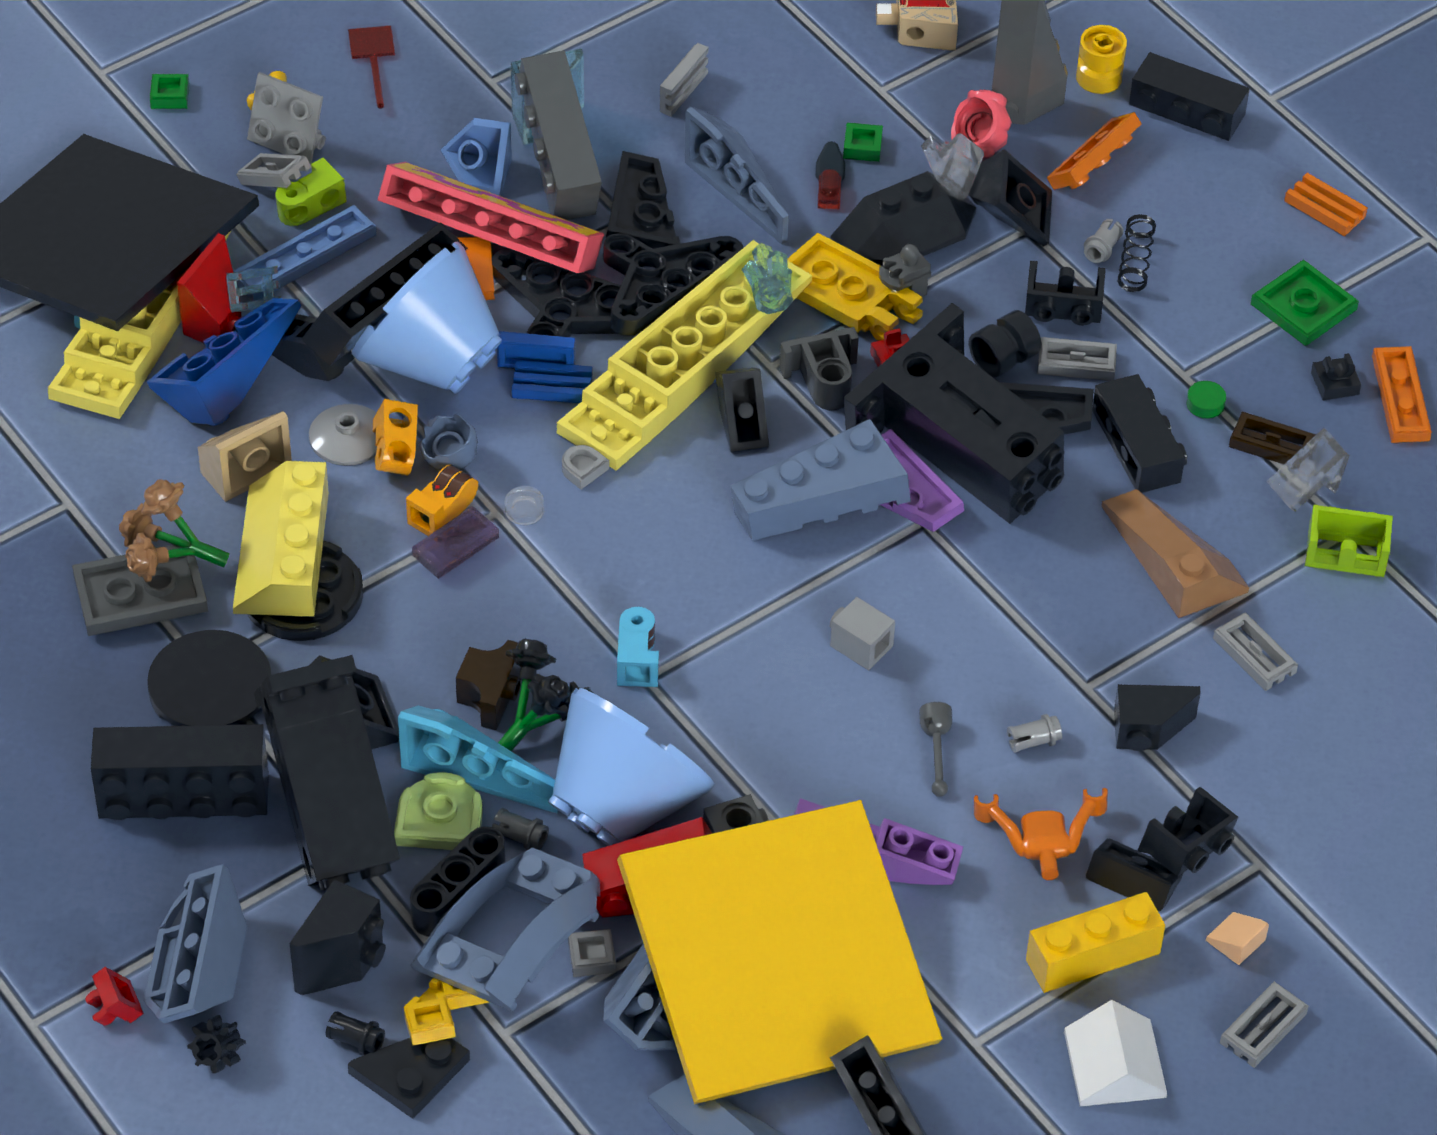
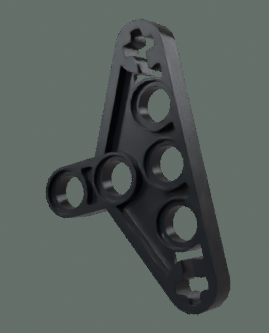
[603,233,743,336]
[492,248,660,337]

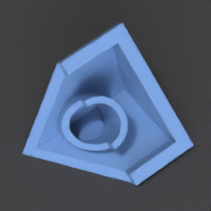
[440,118,512,196]

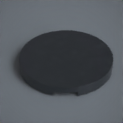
[247,540,363,641]
[147,630,271,726]

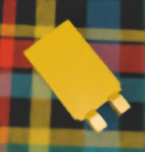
[786,233,923,340]

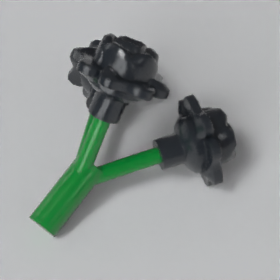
[498,638,594,752]

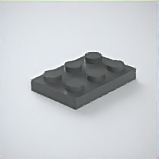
[72,545,208,636]

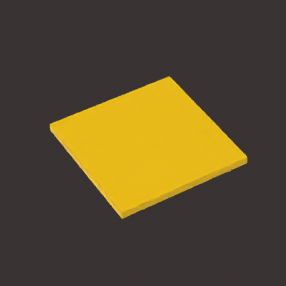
[617,800,943,1104]

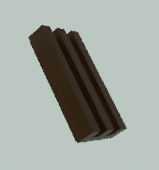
[1229,412,1316,470]

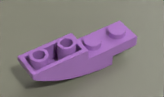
[794,798,963,885]

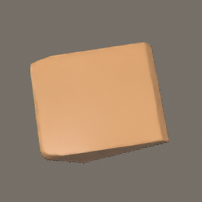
[1206,912,1269,965]

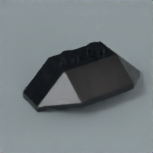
[830,171,976,265]

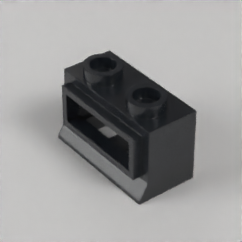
[1025,261,1106,326]
[1138,787,1238,877]

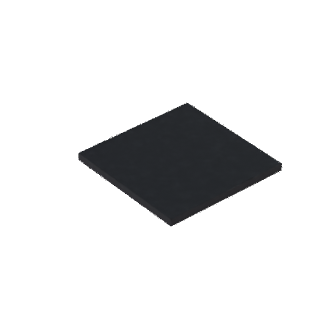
[0,134,259,331]

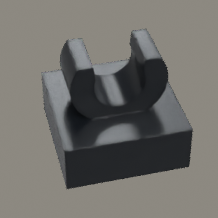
[1311,353,1361,401]

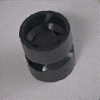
[968,310,1042,378]

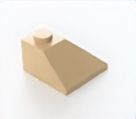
[198,411,292,502]

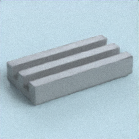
[660,43,709,117]
[236,153,312,188]
[1037,337,1117,381]
[1213,612,1298,691]
[1220,981,1309,1068]

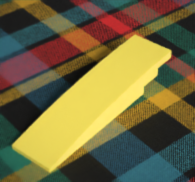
[48,231,231,419]
[556,240,812,471]

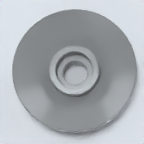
[309,404,377,466]

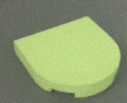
[394,772,483,850]

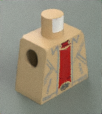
[876,0,958,50]

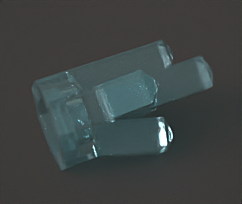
[742,243,793,314]

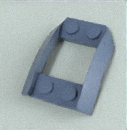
[411,848,600,1012]

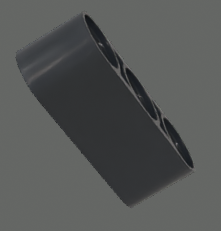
[410,826,505,936]

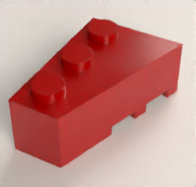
[582,817,713,918]

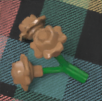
[119,479,230,582]

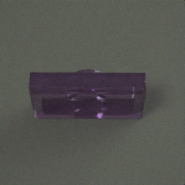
[412,506,499,579]

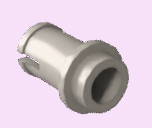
[1084,219,1124,263]
[1007,714,1062,753]

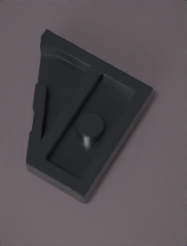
[348,1038,470,1119]

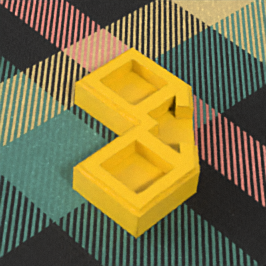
[403,978,489,1046]

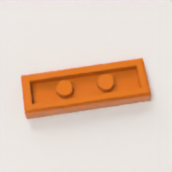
[1372,346,1432,443]

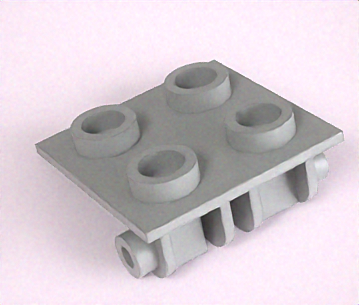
[247,72,326,164]

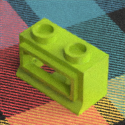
[1305,505,1393,577]

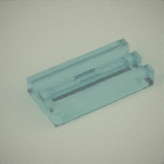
[226,266,281,312]

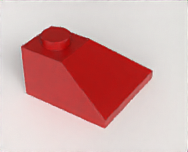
[177,233,242,343]

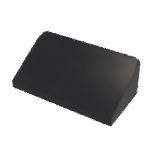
[1086,838,1183,911]

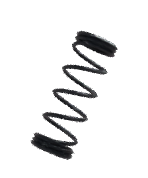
[1117,214,1156,292]

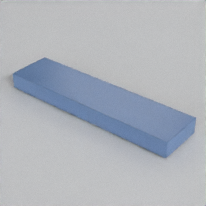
[233,205,377,302]

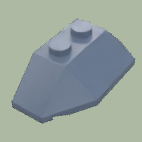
[143,864,247,1023]
[603,944,677,1050]

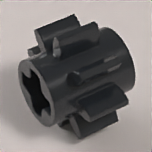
[187,1015,246,1073]

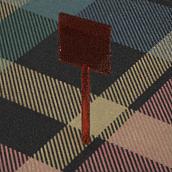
[348,26,395,109]

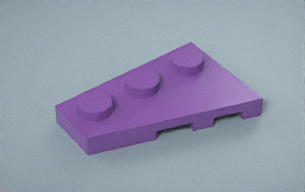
[880,429,964,532]

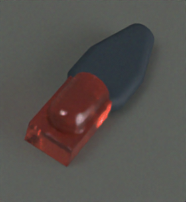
[815,141,845,209]

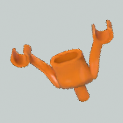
[974,788,1108,880]

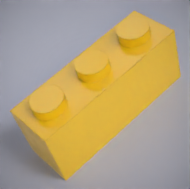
[1026,892,1165,993]

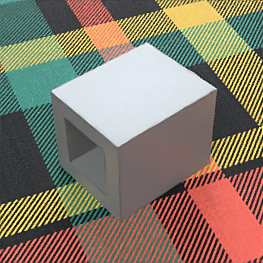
[830,597,895,671]

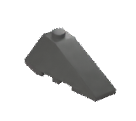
[992,0,1068,125]

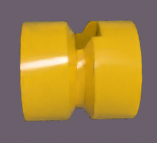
[1076,25,1127,94]

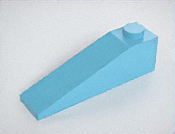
[398,705,559,813]

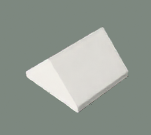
[1064,1000,1167,1107]

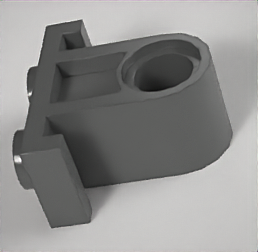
[779,327,859,411]

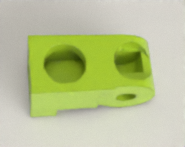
[275,157,347,226]

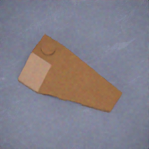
[1102,489,1249,618]

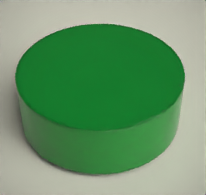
[1186,381,1226,418]

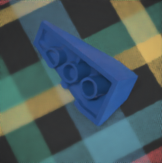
[147,298,301,426]

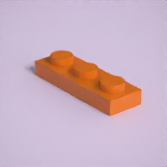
[1047,112,1142,190]

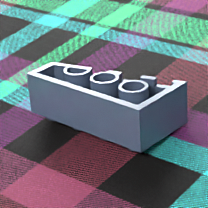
[730,419,911,541]

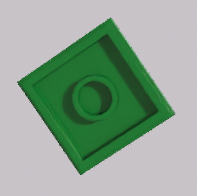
[1250,259,1359,346]

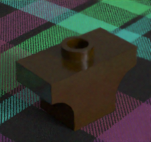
[456,640,522,730]

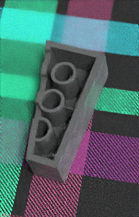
[515,50,602,220]

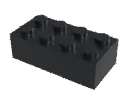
[90,724,269,820]

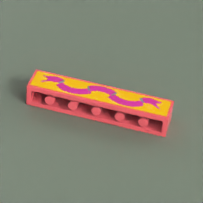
[378,162,604,273]

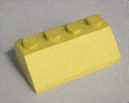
[233,461,329,617]

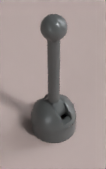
[919,702,953,797]

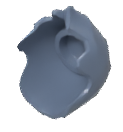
[418,413,478,470]

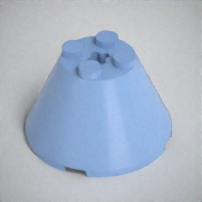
[352,242,502,394]
[548,688,715,846]

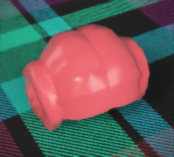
[951,89,1012,161]

